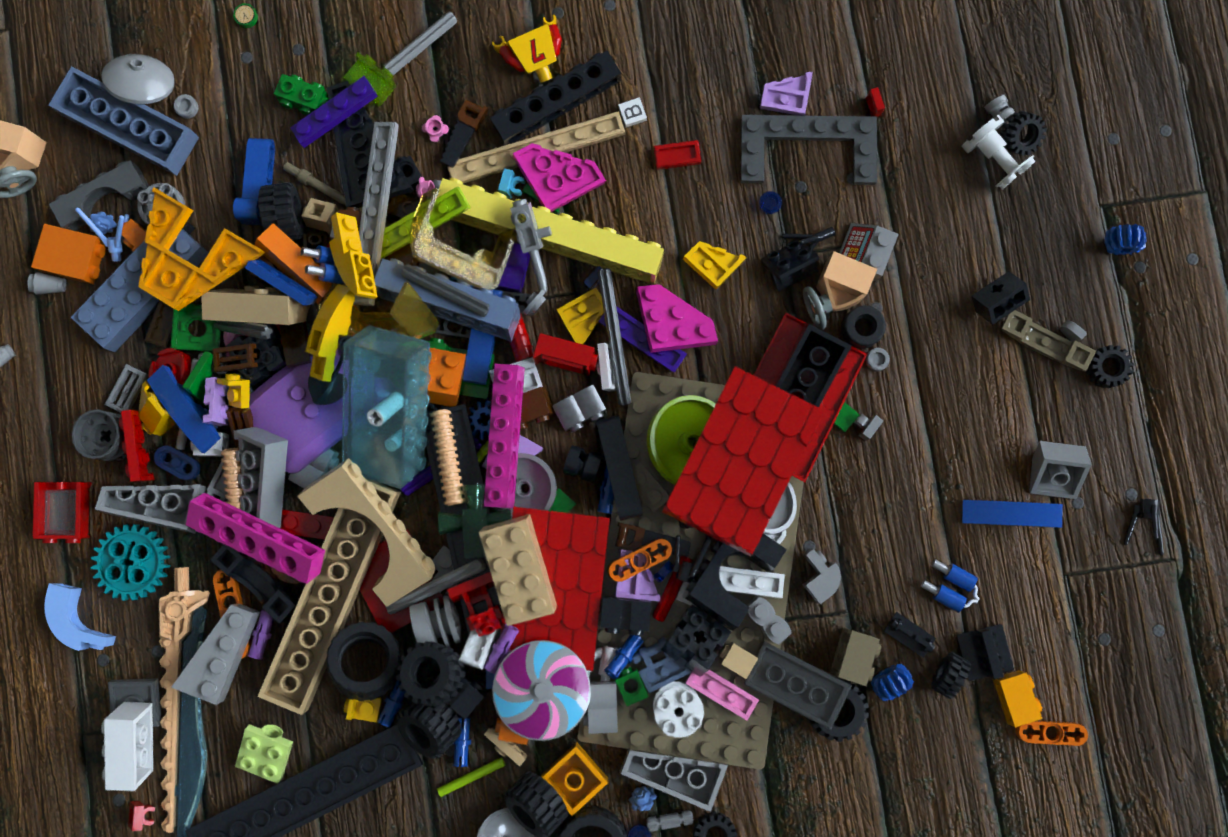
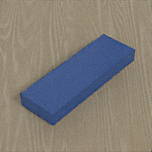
[245,259,318,306]

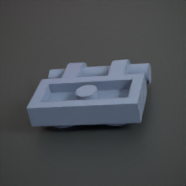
[633,637,692,693]

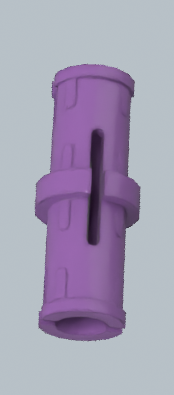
[247,610,274,659]
[484,624,519,674]

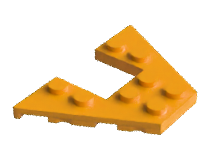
[138,188,265,311]

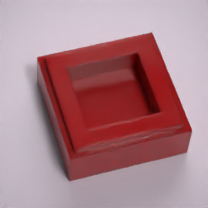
[865,87,885,117]

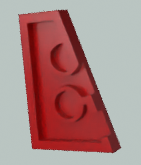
[119,410,155,482]

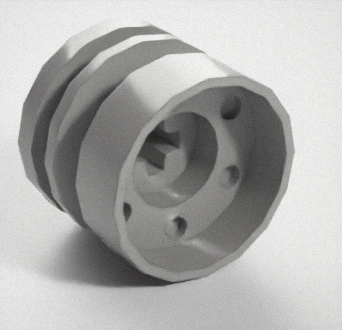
[409,595,462,646]

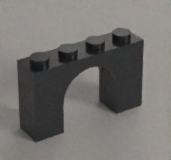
[685,534,787,631]

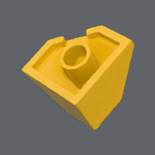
[139,381,176,436]

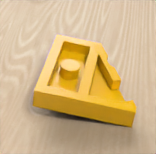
[683,241,746,290]
[557,287,604,345]

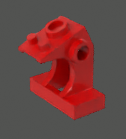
[447,572,503,637]

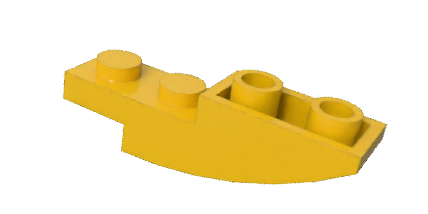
[329,212,378,299]
[305,284,355,382]

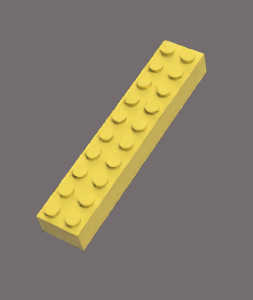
[435,178,664,285]

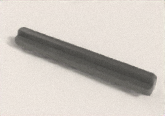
[401,264,490,317]
[214,321,273,340]

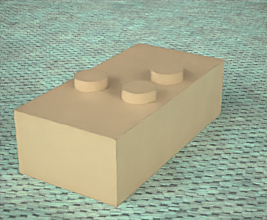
[202,286,310,325]

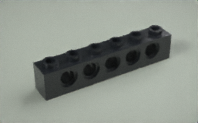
[490,51,621,146]

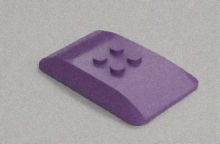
[242,327,398,474]

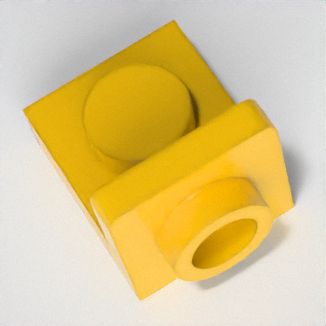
[217,374,250,409]
[344,697,383,723]

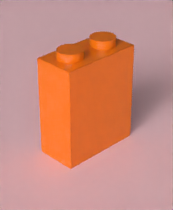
[31,224,106,285]

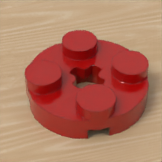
[149,348,191,385]

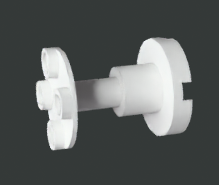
[962,115,1036,189]
[653,681,704,738]

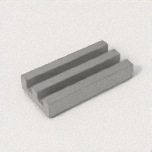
[104,364,149,413]

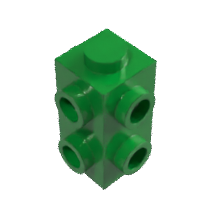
[274,74,329,115]

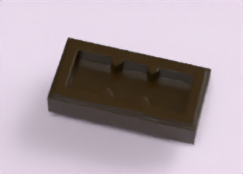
[144,300,173,349]

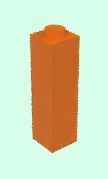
[254,223,337,304]

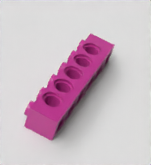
[484,364,525,508]
[186,493,325,584]

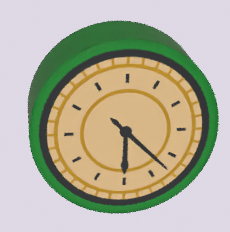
[233,4,258,28]

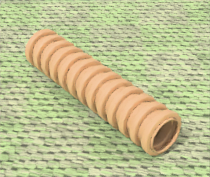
[430,409,465,506]
[221,448,244,510]

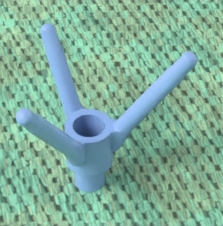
[75,208,129,262]

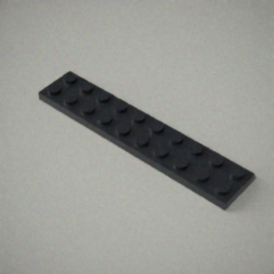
[419,404,502,640]
[186,724,423,837]

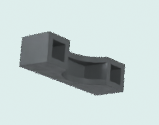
[49,160,149,231]

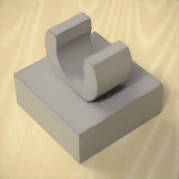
[854,414,884,441]

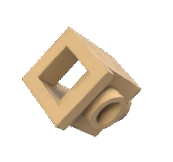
[302,198,338,235]

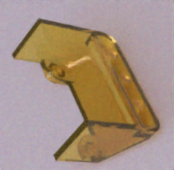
[409,188,517,290]
[317,282,439,344]

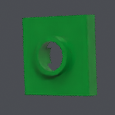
[171,304,221,352]

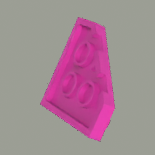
[512,143,606,212]
[636,284,718,353]

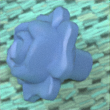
[90,212,117,234]
[629,786,657,811]

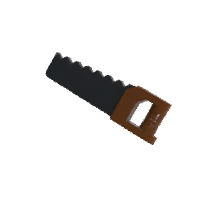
[440,100,488,168]
[615,522,691,557]

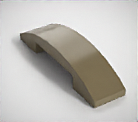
[1001,310,1096,372]

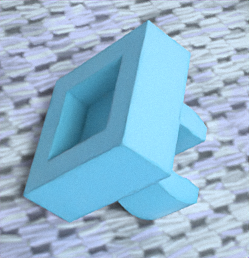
[498,168,525,199]

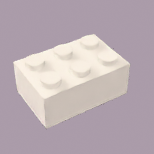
[101,702,153,791]

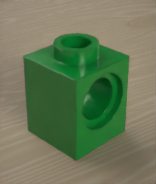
[615,666,649,707]

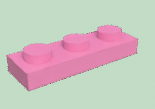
[685,669,759,720]

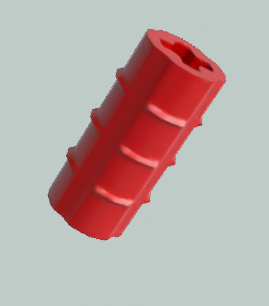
[509,313,534,362]

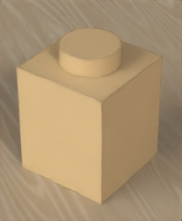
[719,642,758,679]

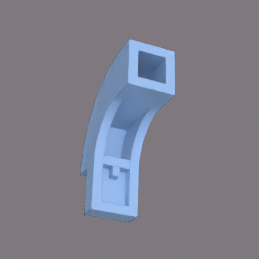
[44,583,116,651]

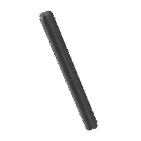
[598,268,631,405]

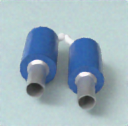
[300,245,345,285]
[921,559,980,613]

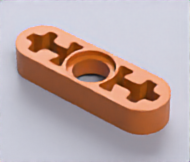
[607,539,672,582]
[1015,720,1088,746]

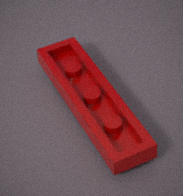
[280,510,334,540]

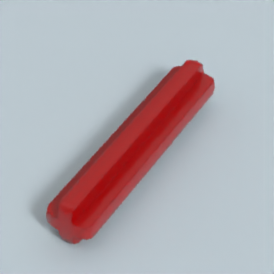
[652,555,692,622]

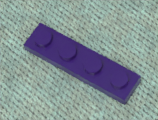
[290,76,378,148]
[598,306,687,374]

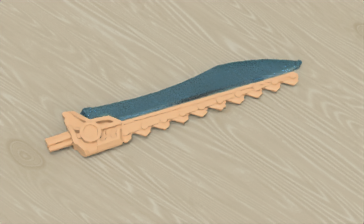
[159,567,210,837]

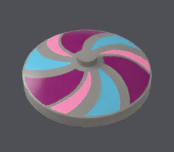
[493,640,591,741]

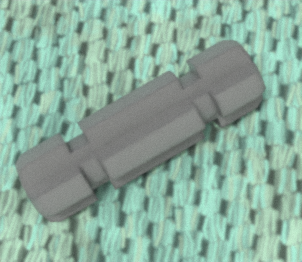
[647,810,693,832]

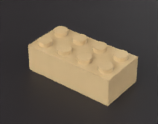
[479,514,557,626]

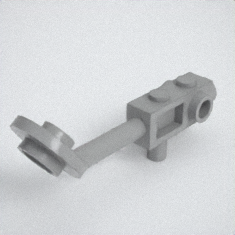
[510,199,552,315]

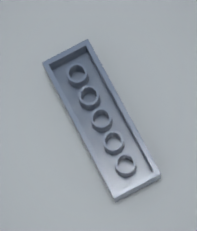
[48,66,199,176]
[71,228,209,352]
[374,258,521,342]

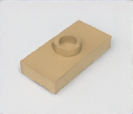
[484,725,527,766]

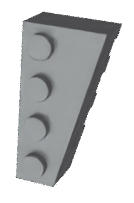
[234,427,288,528]
[95,484,208,534]
[171,603,260,705]
[619,749,728,812]

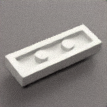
[719,566,785,599]

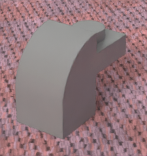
[802,549,841,604]

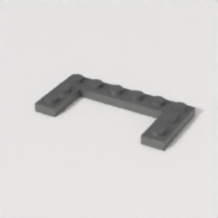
[741,115,877,185]

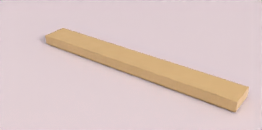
[447,111,625,183]

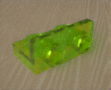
[343,52,396,107]

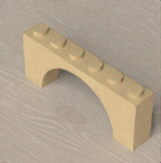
[298,458,436,607]

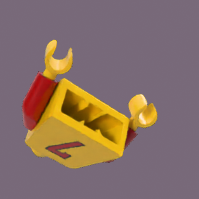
[492,15,562,83]

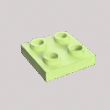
[235,724,293,784]

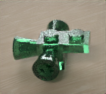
[438,485,512,558]

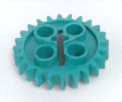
[91,524,170,601]

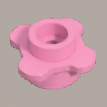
[422,115,449,142]
[416,177,435,204]

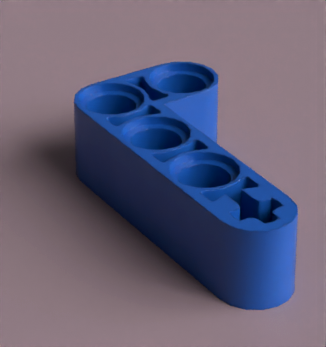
[233,138,275,226]

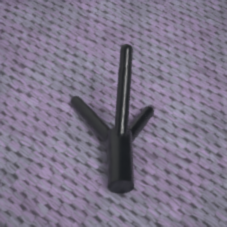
[781,227,835,250]

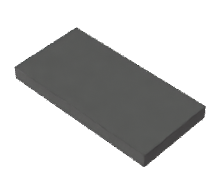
[744,641,852,730]

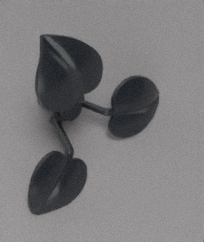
[306,302,409,405]

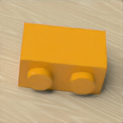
[993,670,1042,727]

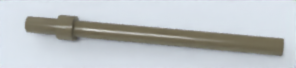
[283,162,393,228]

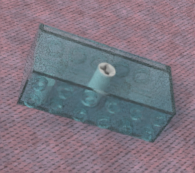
[342,325,432,489]

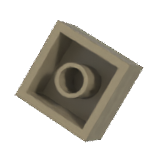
[830,627,881,686]

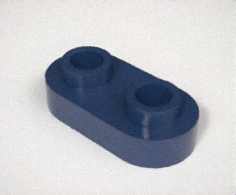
[154,446,200,480]

